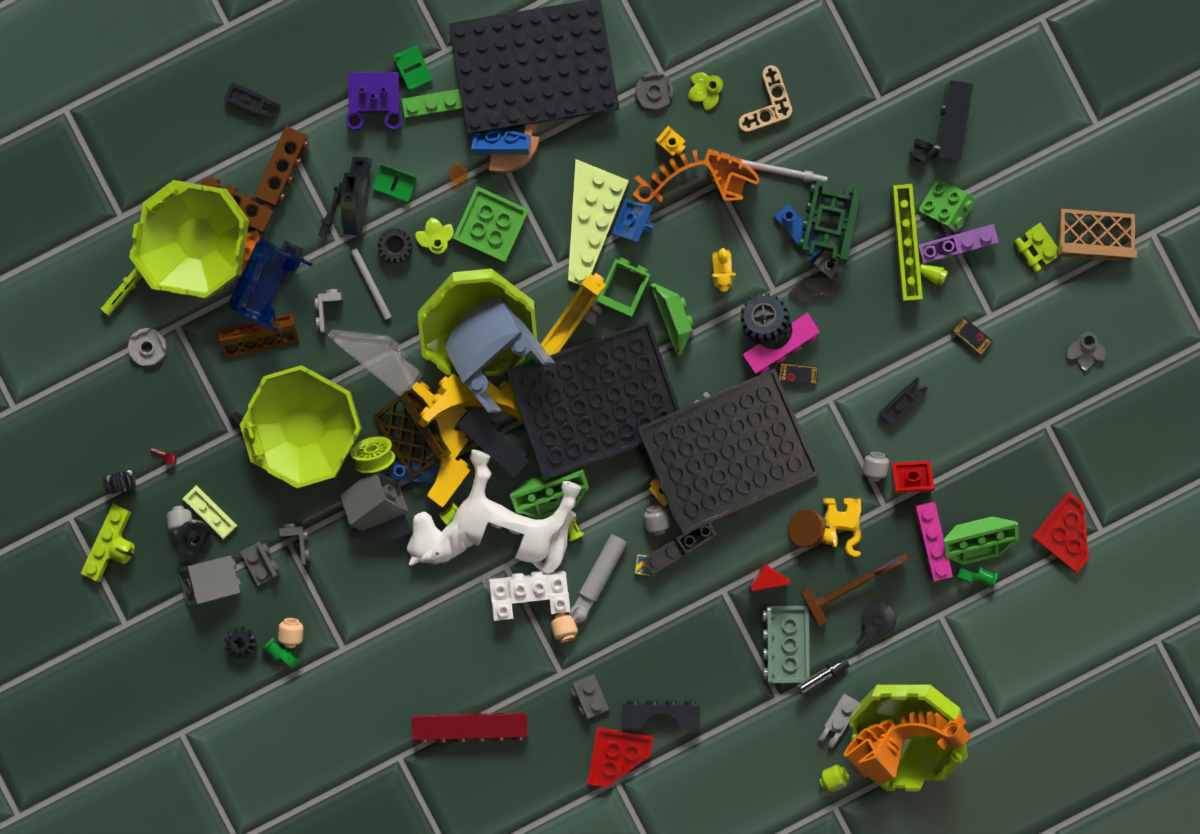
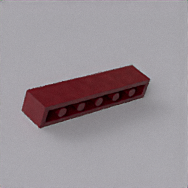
[411,712,528,743]

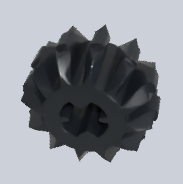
[103,470,136,494]
[224,626,257,659]

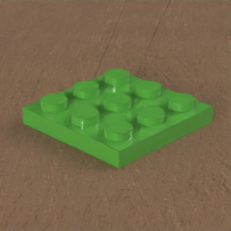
[453,186,529,262]

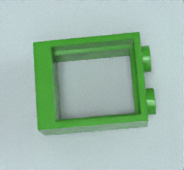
[597,257,651,317]

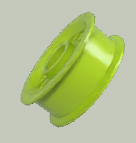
[350,437,395,473]

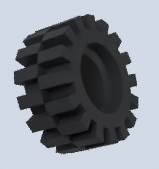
[377,228,413,263]

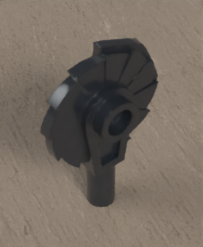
[856,601,897,647]

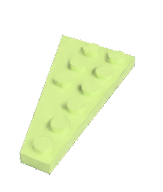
[568,159,629,285]

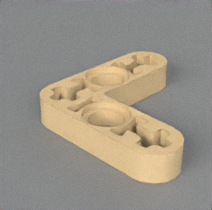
[738,65,792,132]

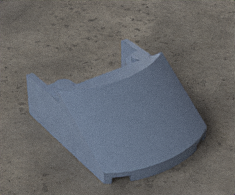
[445,298,555,413]

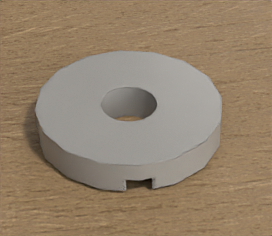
[128,328,167,366]

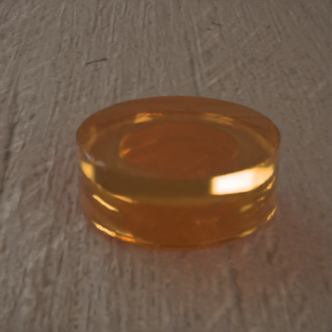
[448,163,468,183]

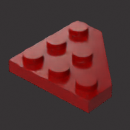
[1032,492,1089,573]
[587,727,654,787]

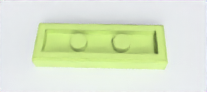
[183,485,238,539]

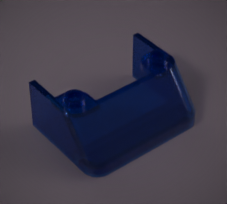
[229,239,313,333]

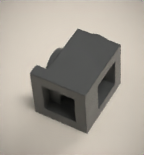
[813,250,843,279]

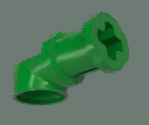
[957,567,998,589]
[262,637,301,669]

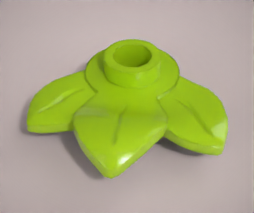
[688,72,723,110]
[415,218,454,254]

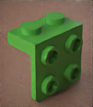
[919,179,976,233]

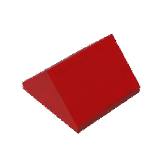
[892,461,935,493]
[749,563,790,591]

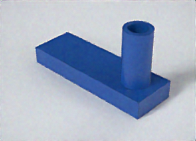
[774,204,822,260]
[390,460,440,483]

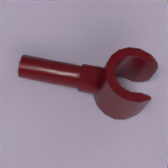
[150,448,177,464]

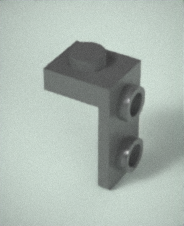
[279,523,310,565]

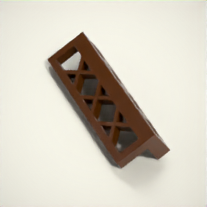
[218,313,300,359]

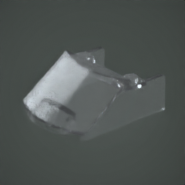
[328,329,423,396]

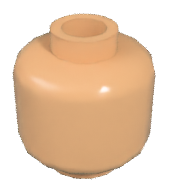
[550,613,578,643]
[278,618,304,648]

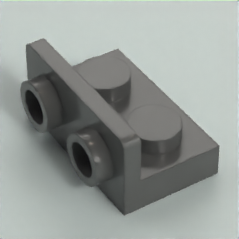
[240,541,280,585]
[571,674,609,719]

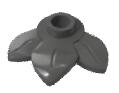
[1067,332,1106,370]

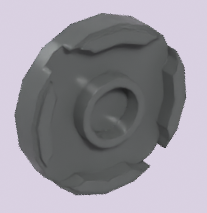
[635,72,673,111]

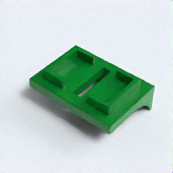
[393,45,433,91]
[372,163,418,202]

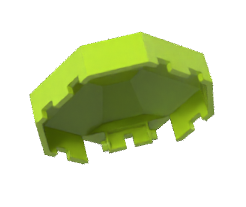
[129,180,249,298]
[418,269,537,377]
[240,365,362,488]
[849,685,968,791]

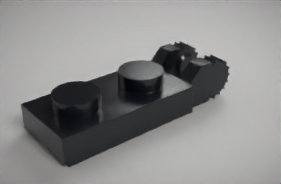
[224,82,281,120]
[878,377,928,427]

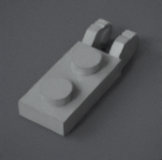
[818,693,859,748]

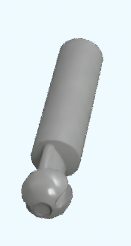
[569,534,628,623]

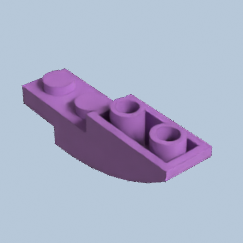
[919,224,999,263]

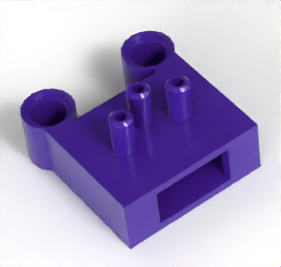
[346,72,403,131]

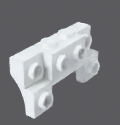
[489,571,570,621]

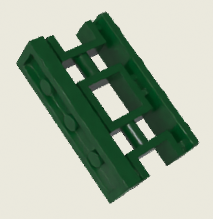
[798,179,862,265]

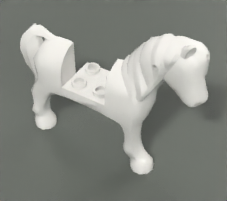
[407,450,581,574]

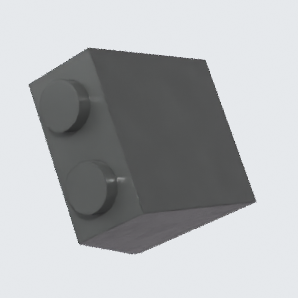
[340,472,409,531]
[177,555,241,606]

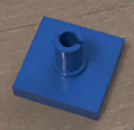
[611,198,653,242]

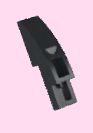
[341,157,372,235]
[641,523,717,576]

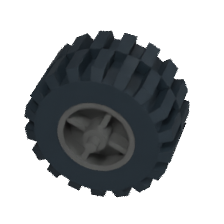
[740,292,790,345]

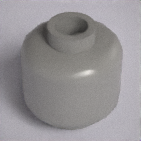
[863,452,889,482]
[643,505,670,535]
[167,506,192,535]

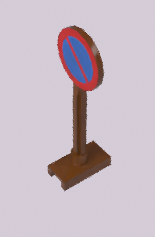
[801,553,909,626]

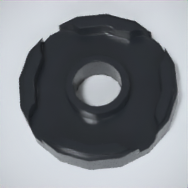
[174,519,212,557]

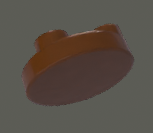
[788,509,826,548]

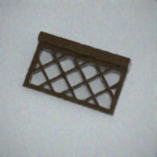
[373,390,451,480]

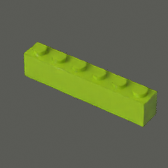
[891,184,923,302]

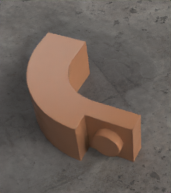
[489,124,540,173]

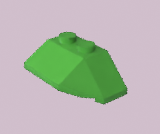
[650,283,694,357]
[510,469,589,519]
[943,516,1019,565]

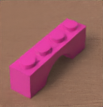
[742,313,820,374]
[914,501,953,581]

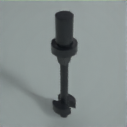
[318,182,342,238]

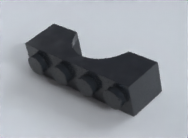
[623,700,700,729]

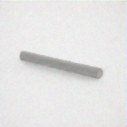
[351,249,392,320]

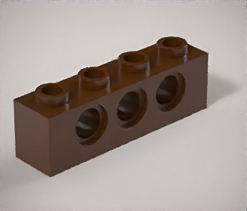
[254,126,309,206]
[200,176,275,233]

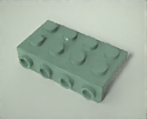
[763,605,810,684]

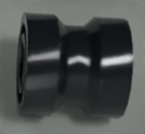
[908,138,933,163]

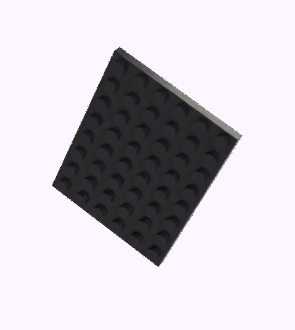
[449,0,620,135]
[505,320,680,480]
[636,368,820,535]

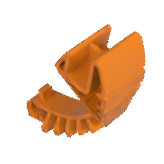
[633,148,759,202]
[844,711,971,784]

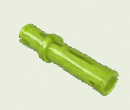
[100,268,143,316]

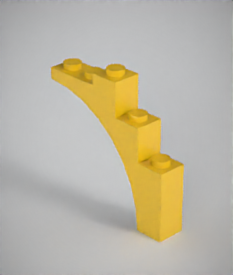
[541,273,606,355]
[418,373,523,428]
[411,381,470,507]

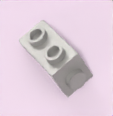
[315,289,343,333]

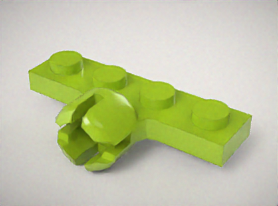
[81,504,135,582]

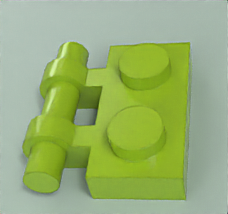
[1014,223,1058,272]

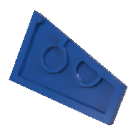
[471,130,531,155]

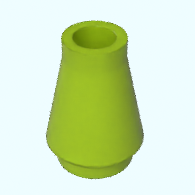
[920,263,948,285]

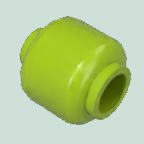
[820,765,850,793]

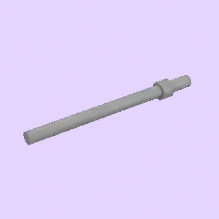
[738,158,828,183]

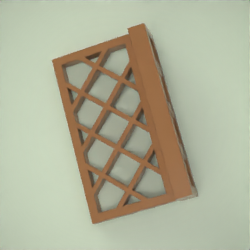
[1057,209,1137,262]

